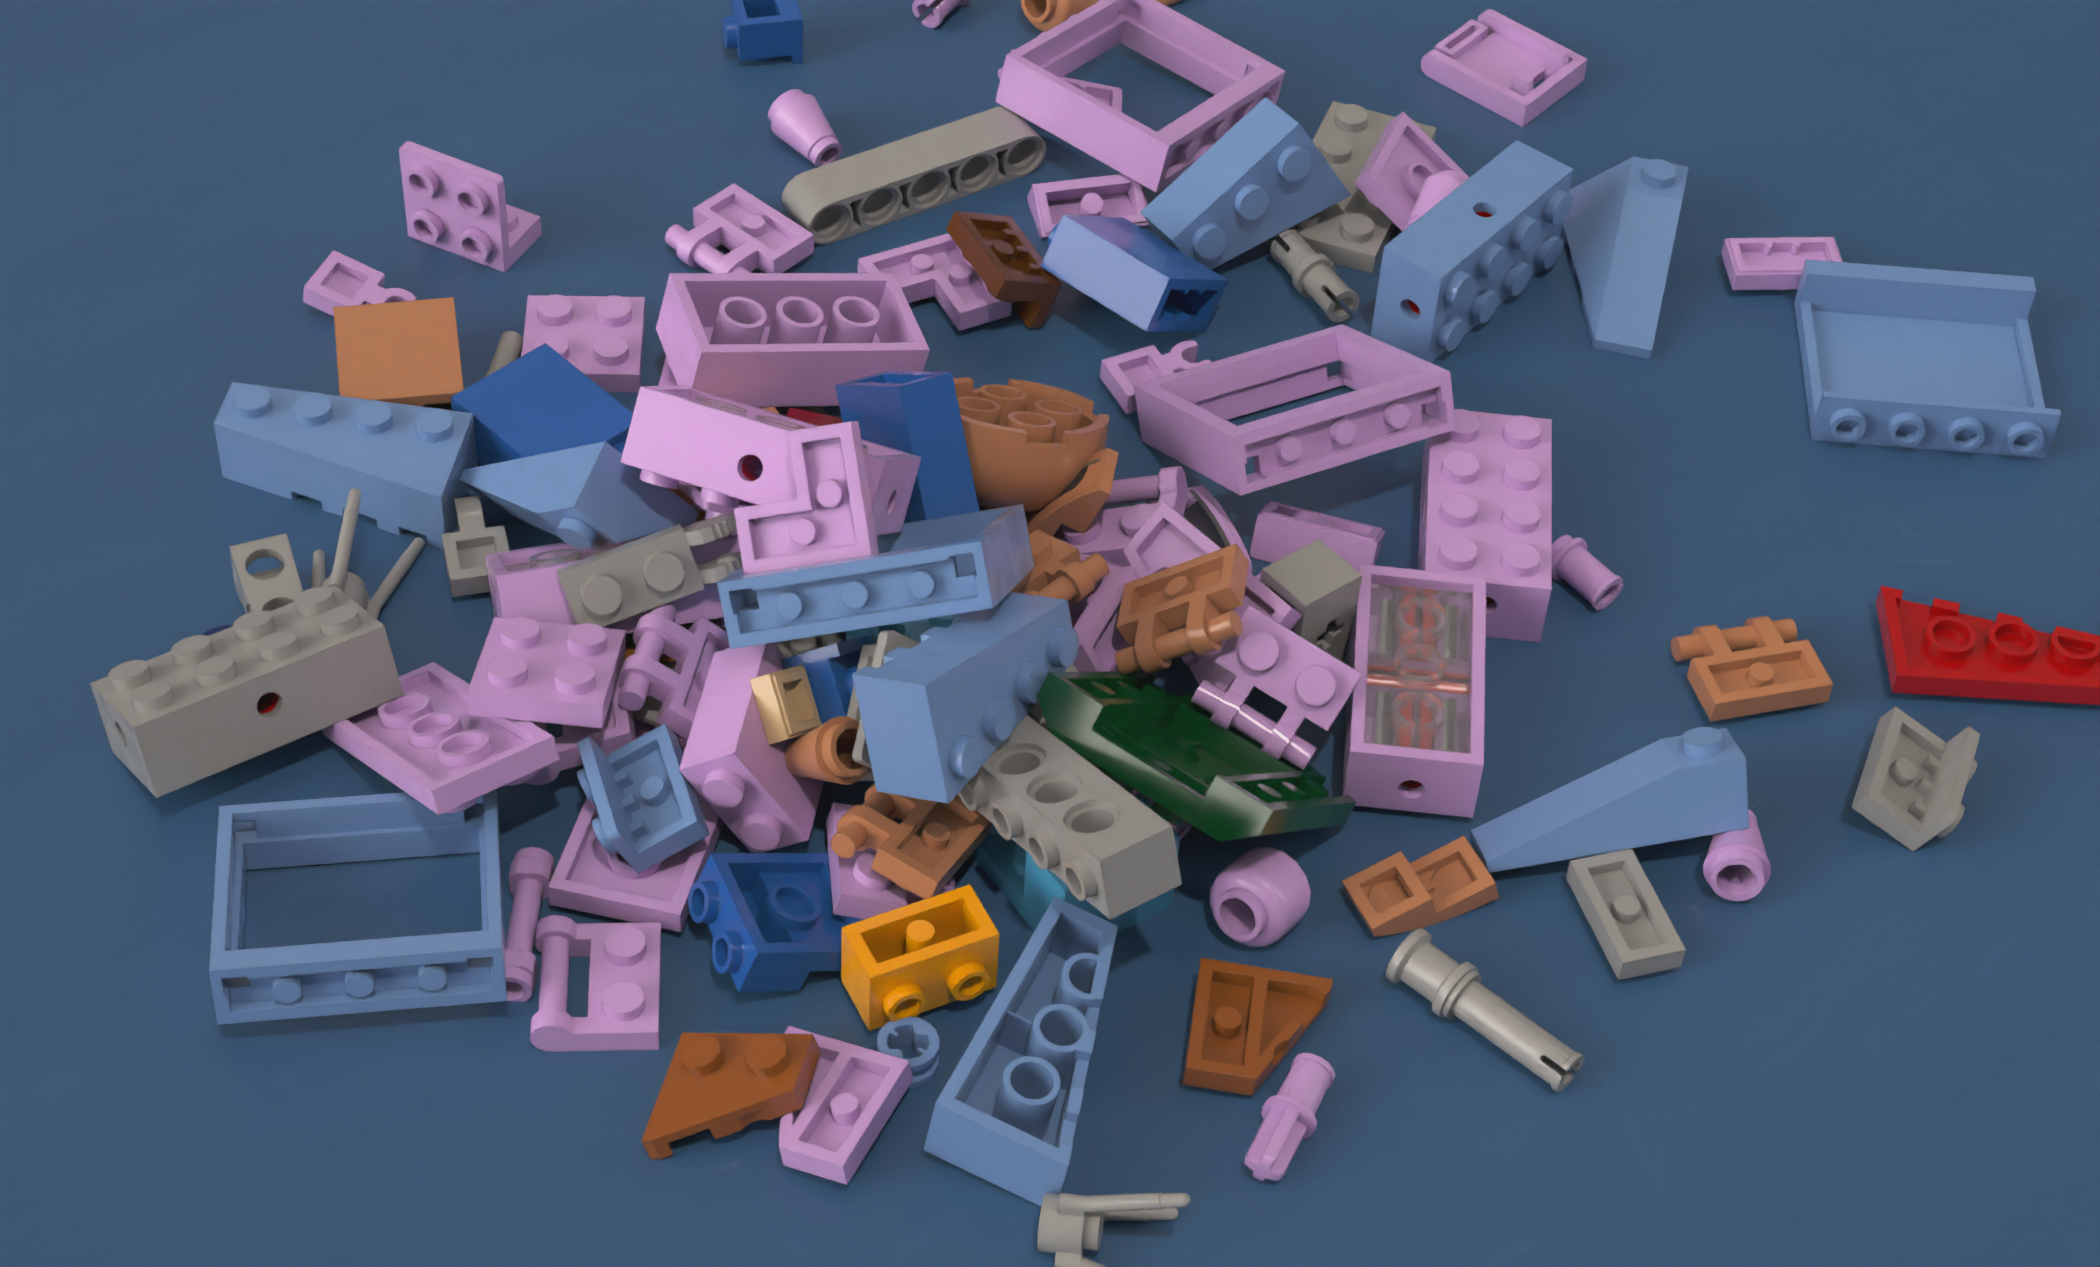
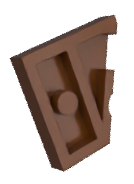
[1183,958,1333,1096]
[641,1032,821,1159]

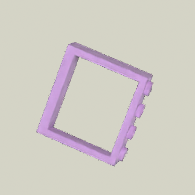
[995,0,1286,193]
[1133,324,1457,496]

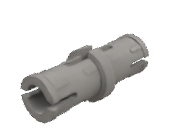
[1270,230,1360,322]

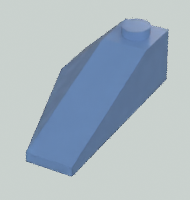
[1561,156,1689,359]
[1471,727,1749,873]

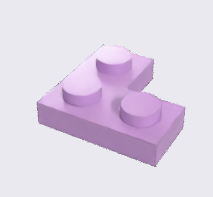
[858,233,1012,331]
[734,421,879,575]

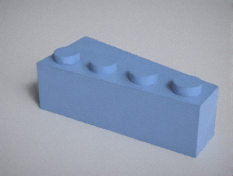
[214,382,478,550]
[852,592,1079,804]
[923,897,1118,1207]

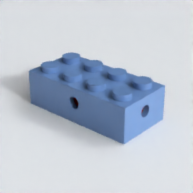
[1371,140,1573,363]

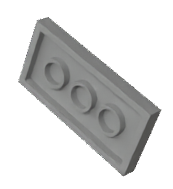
[1266,101,1437,274]

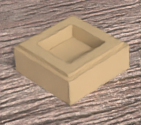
[750,665,822,745]

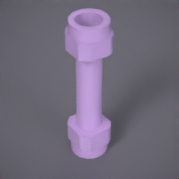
[505,847,555,1002]

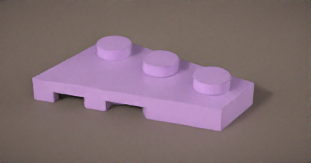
[1123,501,1302,692]

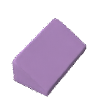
[1027,174,1150,240]
[1250,501,1386,571]

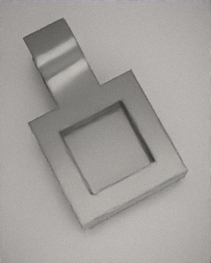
[441,495,510,597]

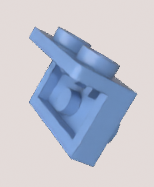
[577,723,710,874]

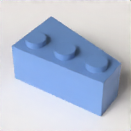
[1140,97,1351,270]

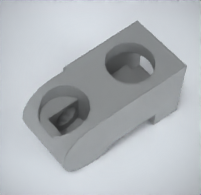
[229,533,303,614]

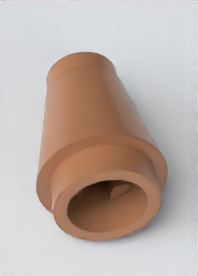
[785,716,871,785]

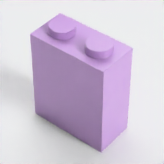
[679,643,824,853]

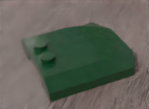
[1037,671,1356,841]

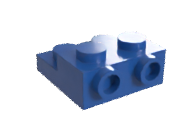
[688,853,864,992]

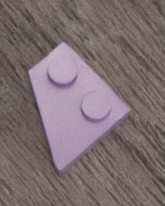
[779,1026,913,1185]

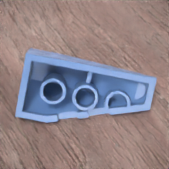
[459,441,699,549]

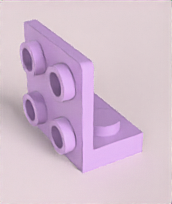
[399,141,542,273]

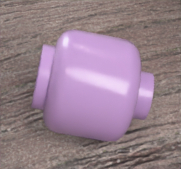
[1210,847,1311,947]

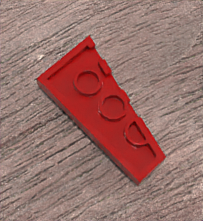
[1876,585,2100,705]

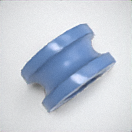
[876,1017,940,1089]

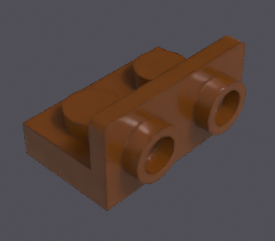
[946,211,1062,329]

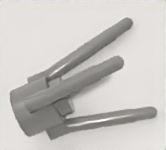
[311,488,425,620]
[1037,1192,1191,1267]

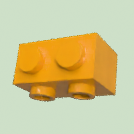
[841,884,1000,1031]

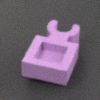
[303,250,416,317]
[1100,340,1211,414]

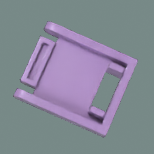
[1421,9,1588,127]

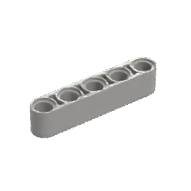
[781,106,1046,245]

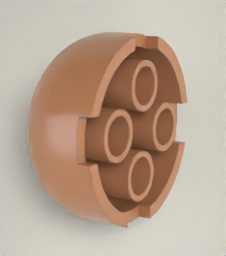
[954,377,1110,512]

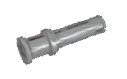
[1385,928,1585,1093]

